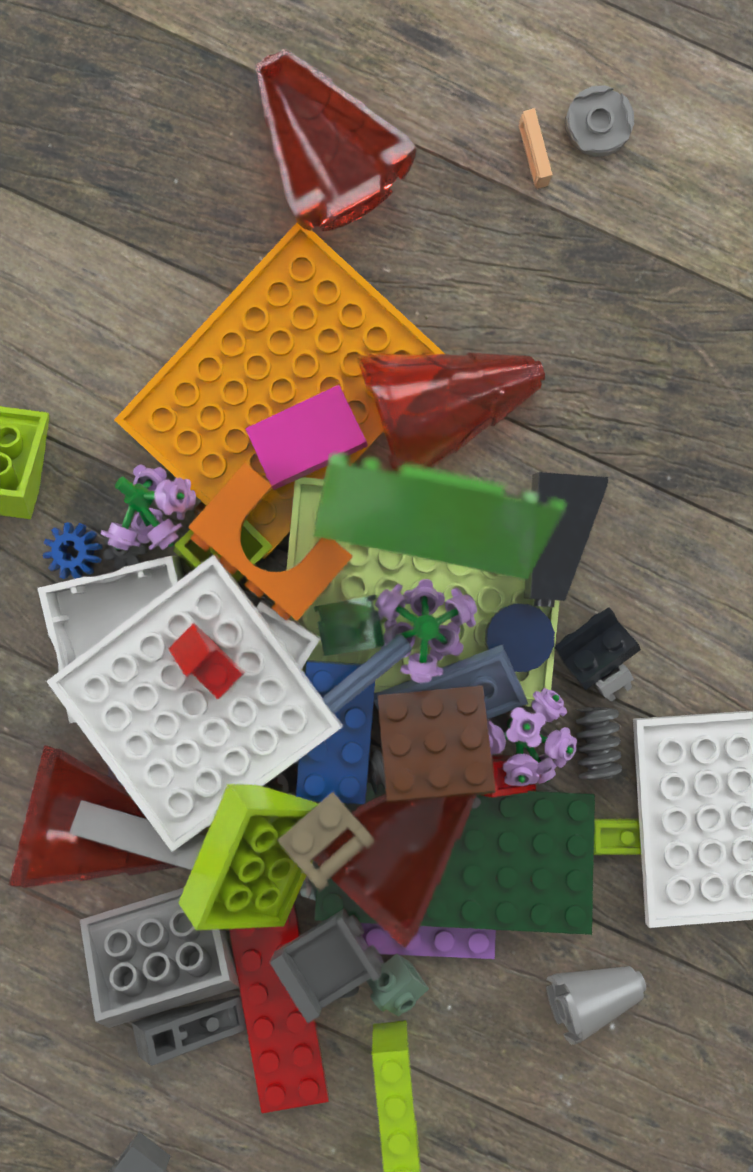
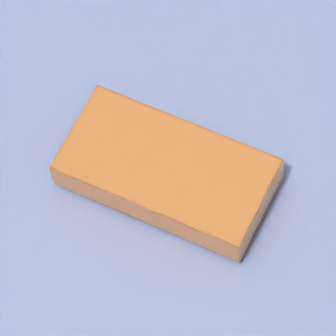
[518,108,553,189]

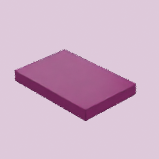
[245,385,368,490]

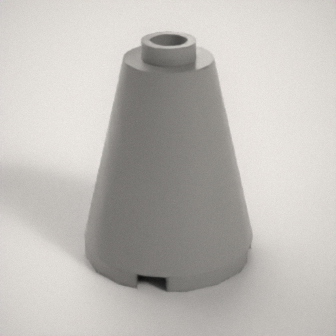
[546,966,647,1045]

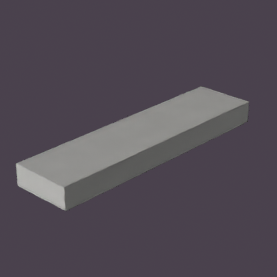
[69,800,206,871]

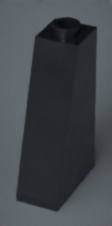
[524,472,609,607]

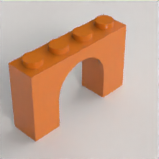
[188,463,353,621]

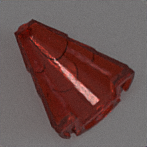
[255,49,417,232]
[357,352,545,473]
[9,745,177,888]
[313,794,476,948]

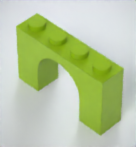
[372,1021,421,1172]

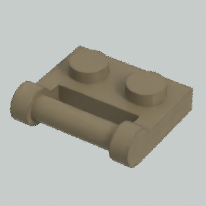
[277,792,375,891]

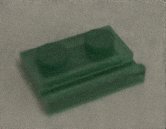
[314,595,386,656]

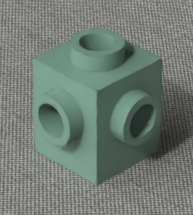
[366,953,429,1017]

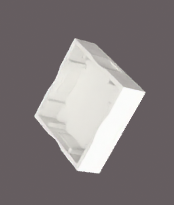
[37,556,185,723]

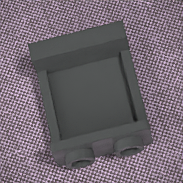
[269,908,383,1023]

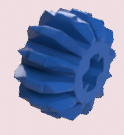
[42,522,103,579]

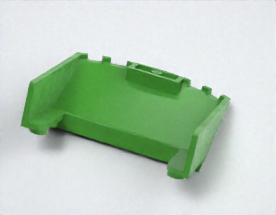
[314,453,565,580]

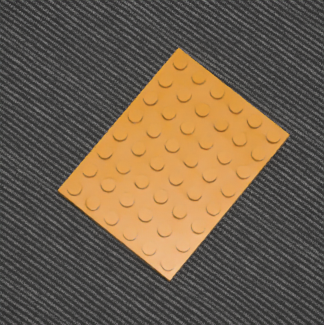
[114,219,450,560]

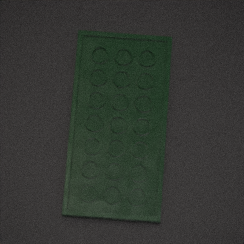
[315,783,595,935]

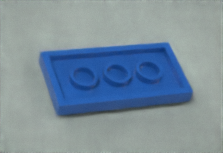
[296,660,375,804]

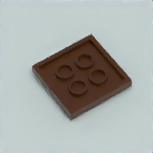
[377,685,495,803]

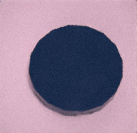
[485,603,555,672]

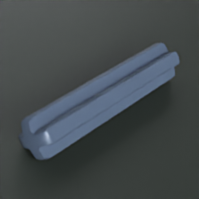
[323,635,412,713]

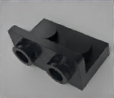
[554,607,641,690]

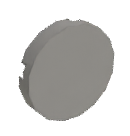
[565,85,634,157]

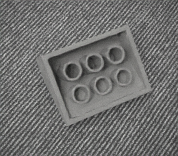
[80,887,240,1028]

